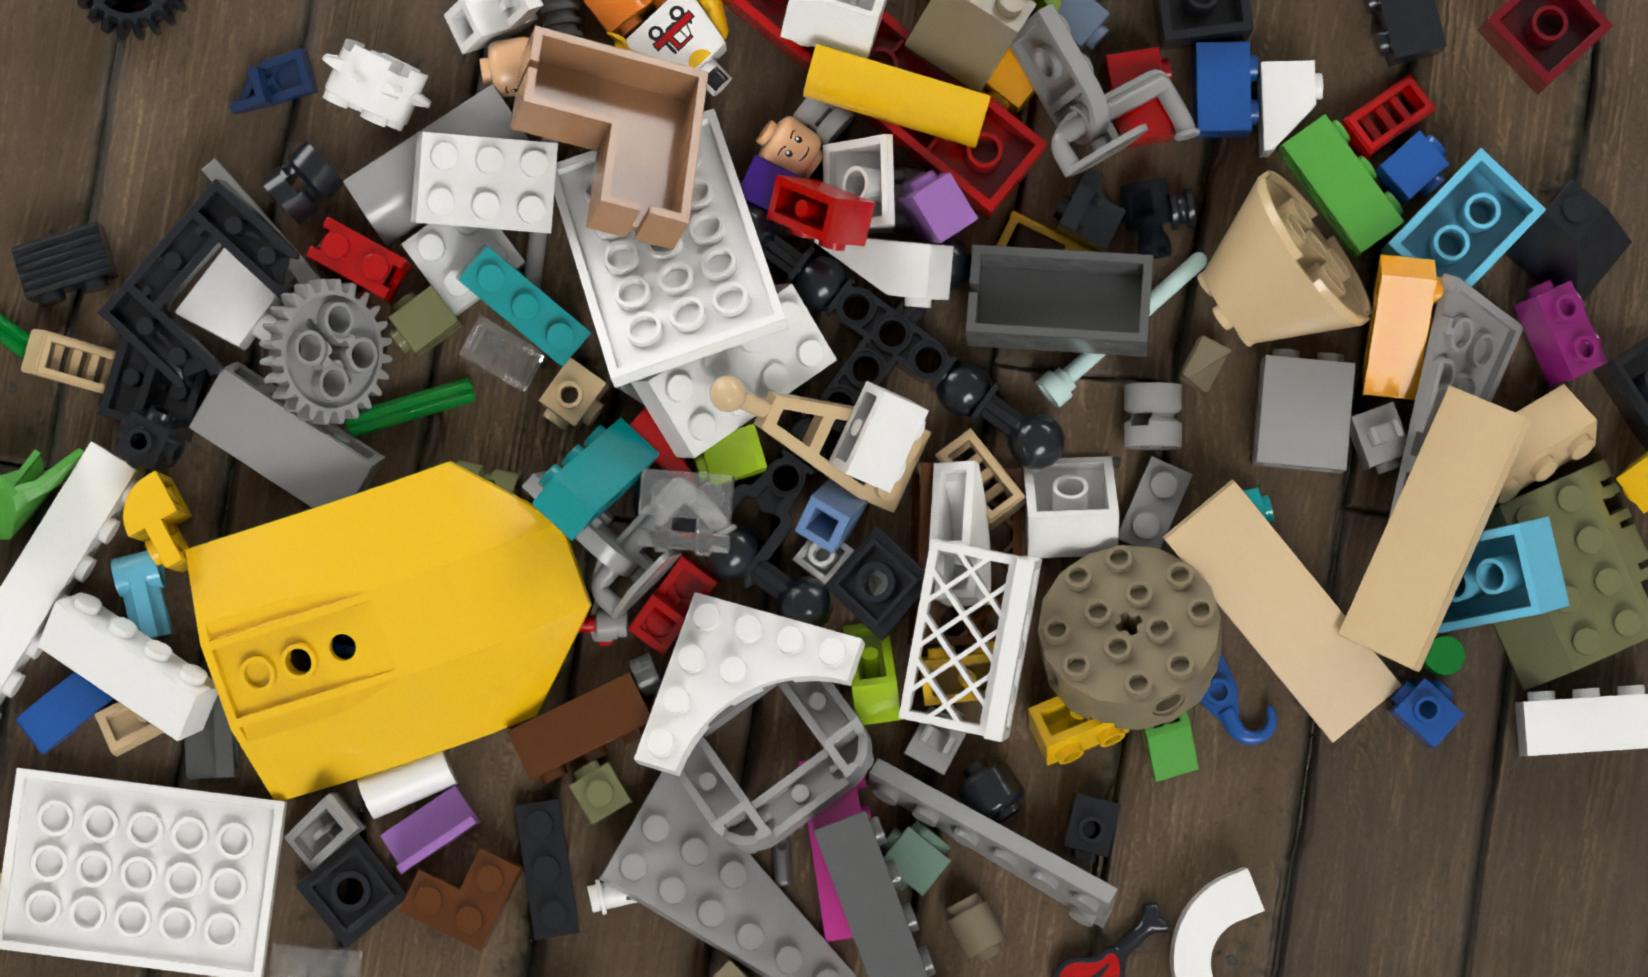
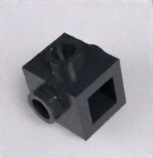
[114,405,190,473]

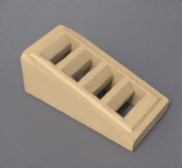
[21,329,117,394]
[935,428,1026,531]

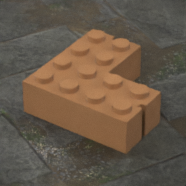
[510,25,709,250]

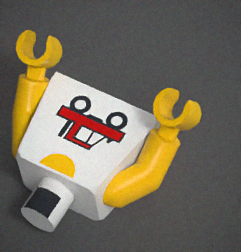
[607,0,732,96]

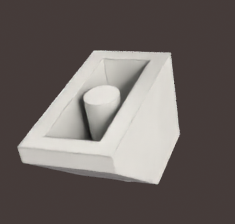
[1256,60,1323,158]

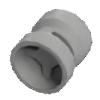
[793,98,855,145]

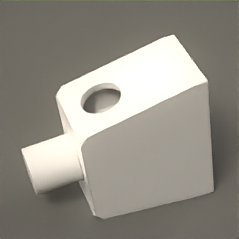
[175,248,282,350]

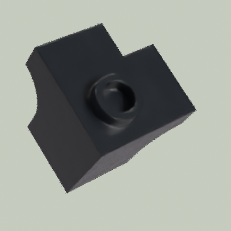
[1053,168,1126,252]

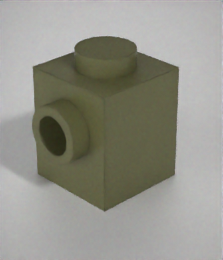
[388,285,462,358]
[569,759,634,825]

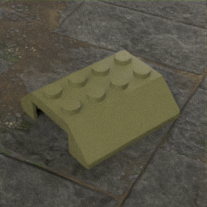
[1484,459,1648,691]

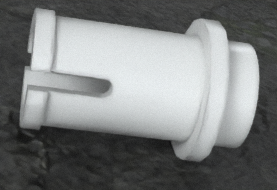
[587,879,637,915]

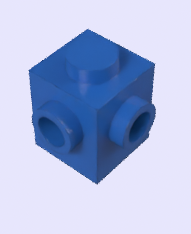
[1388,678,1465,748]

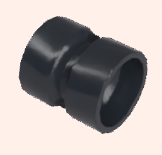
[260,141,344,225]

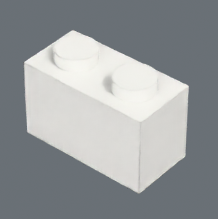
[828,381,929,493]

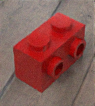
[766,175,875,251]

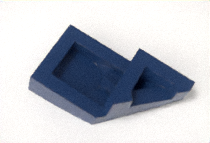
[230,48,319,114]

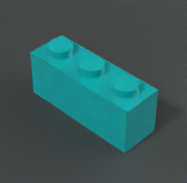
[456,243,591,367]
[532,417,660,541]

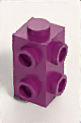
[1513,279,1608,387]

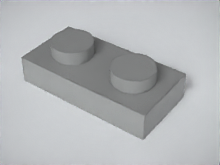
[1118,456,1193,549]

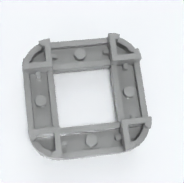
[675,680,874,854]

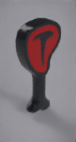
[1053,901,1171,977]

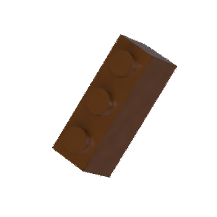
[507,672,651,784]

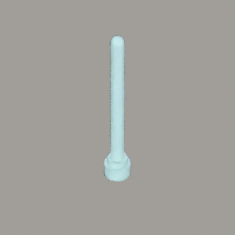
[1035,252,1207,409]

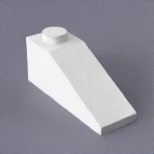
[814,237,954,308]

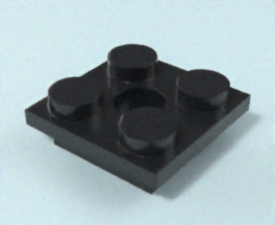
[824,526,936,641]
[295,833,407,948]

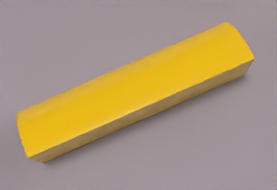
[803,44,991,148]

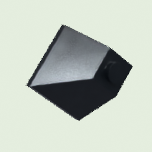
[1506,179,1632,301]

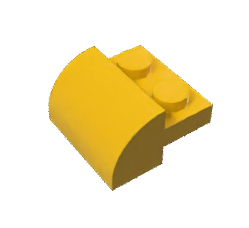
[123,471,193,573]

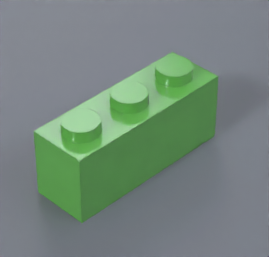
[1277,114,1404,259]

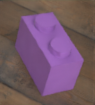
[894,170,978,243]

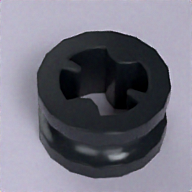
[1168,188,1195,230]

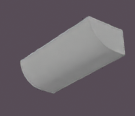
[343,84,530,246]
[189,361,386,508]

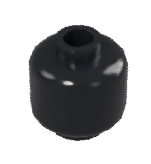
[958,757,1025,824]

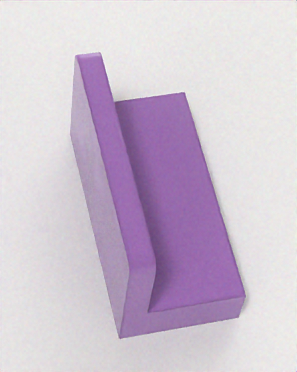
[380,785,481,874]

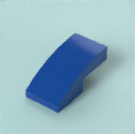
[15,672,116,756]

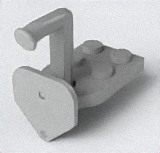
[1010,3,1200,178]
[522,471,737,621]

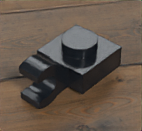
[1120,178,1172,259]

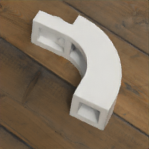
[1170,867,1265,977]

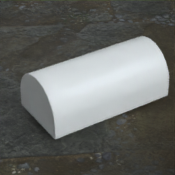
[357,750,459,819]

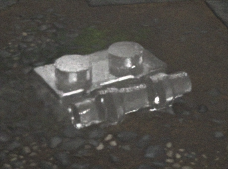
[637,469,735,557]

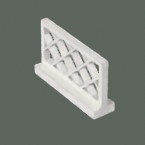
[898,539,1042,742]

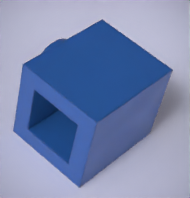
[1375,131,1450,205]

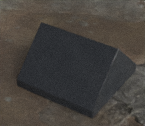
[1594,337,1648,446]

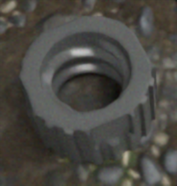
[629,652,662,697]

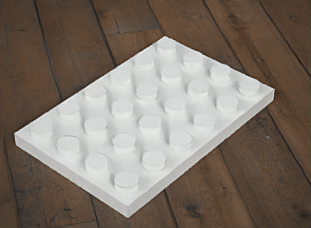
[554,108,789,388]
[0,768,287,977]

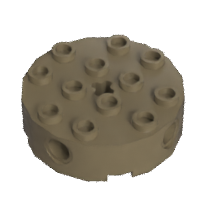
[1038,545,1222,730]

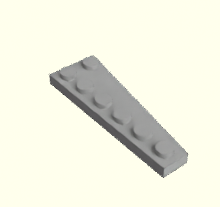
[869,758,1118,928]

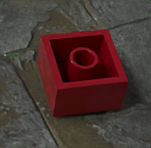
[1477,0,1613,95]

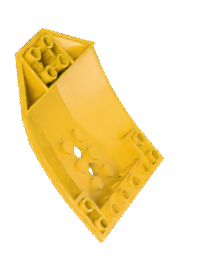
[185,461,592,801]

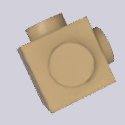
[538,358,609,431]

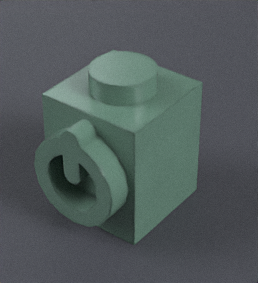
[880,820,951,896]

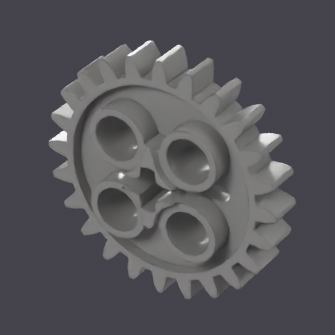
[259,279,393,425]

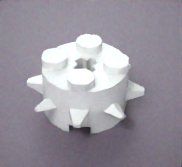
[322,38,432,131]

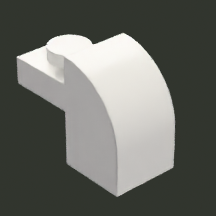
[444,0,543,54]

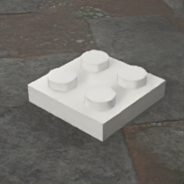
[401,224,526,316]

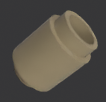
[946,893,1007,963]

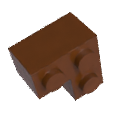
[399,847,524,951]

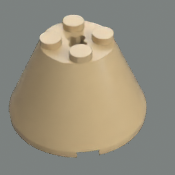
[1197,170,1373,347]

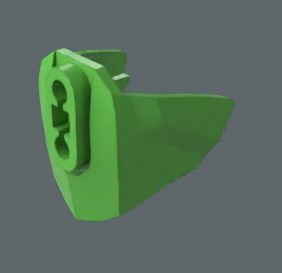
[0,448,85,540]

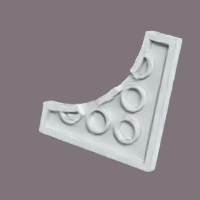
[634,592,865,776]

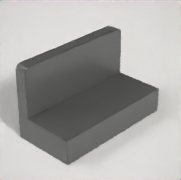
[184,695,241,779]

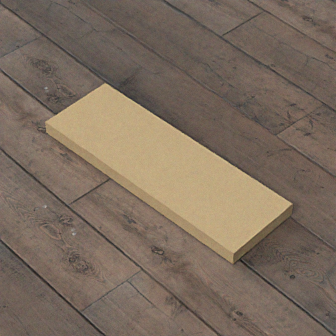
[1338,385,1533,672]
[1162,480,1402,743]

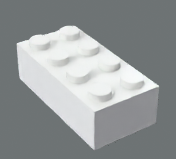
[631,284,837,458]

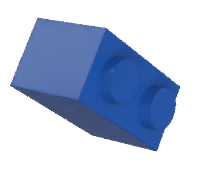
[1192,42,1259,139]

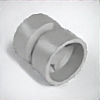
[1124,382,1182,450]

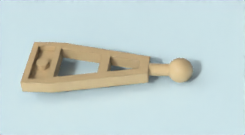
[710,376,932,513]

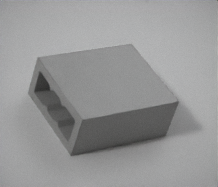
[1252,349,1355,474]

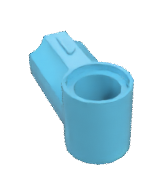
[111,550,174,640]

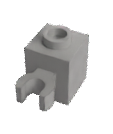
[1350,402,1407,475]
[904,704,967,775]

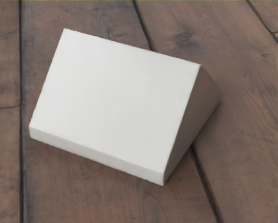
[822,134,895,233]

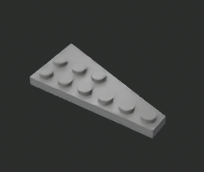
[1388,273,1523,521]
[599,771,856,977]

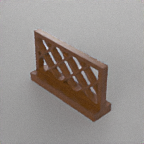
[908,463,1023,646]

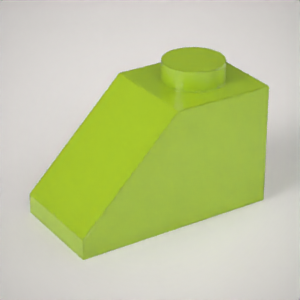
[694,424,767,491]
[843,623,901,725]

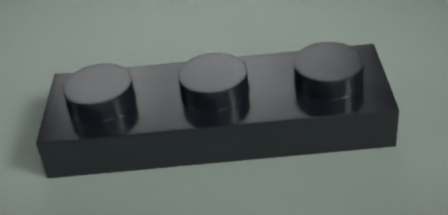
[515,799,580,940]

